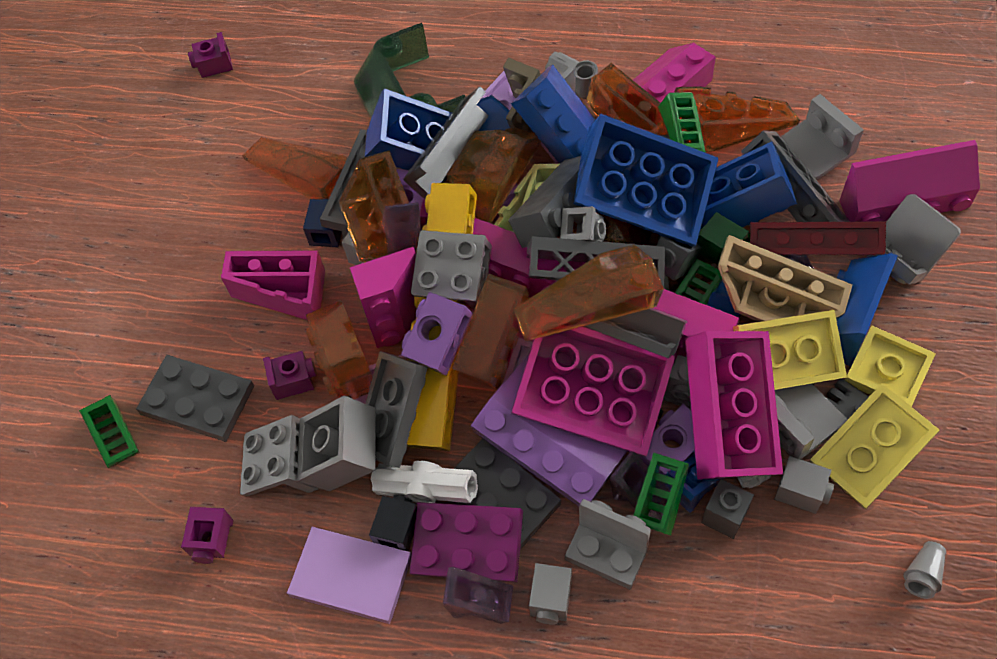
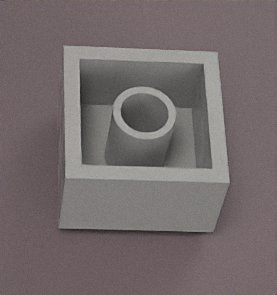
[297,395,376,492]

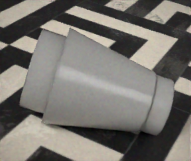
[903,541,947,599]

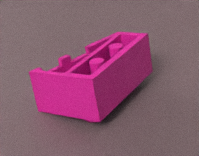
[221,251,325,324]

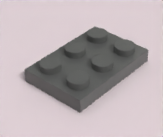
[365,351,428,468]
[136,354,254,442]
[454,439,561,550]

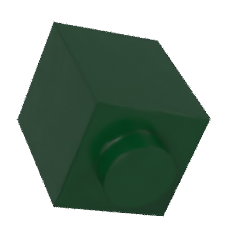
[697,212,749,265]

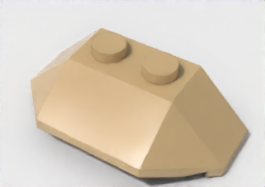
[718,235,852,322]

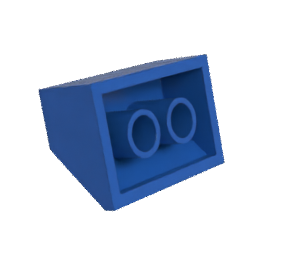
[511,65,596,164]
[365,88,462,182]
[700,142,797,229]
[836,253,898,367]

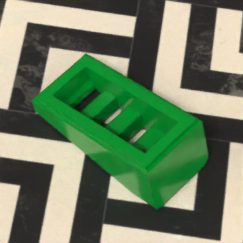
[658,92,706,152]
[675,259,722,305]
[79,395,139,468]
[633,453,689,536]

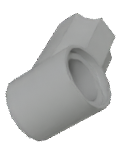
[545,51,599,99]

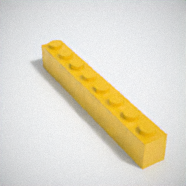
[407,183,477,451]

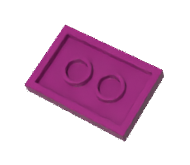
[410,502,523,583]

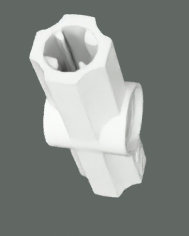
[371,461,478,503]

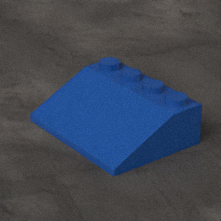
[573,114,719,247]

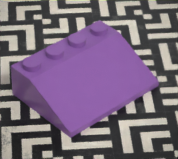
[471,354,628,507]

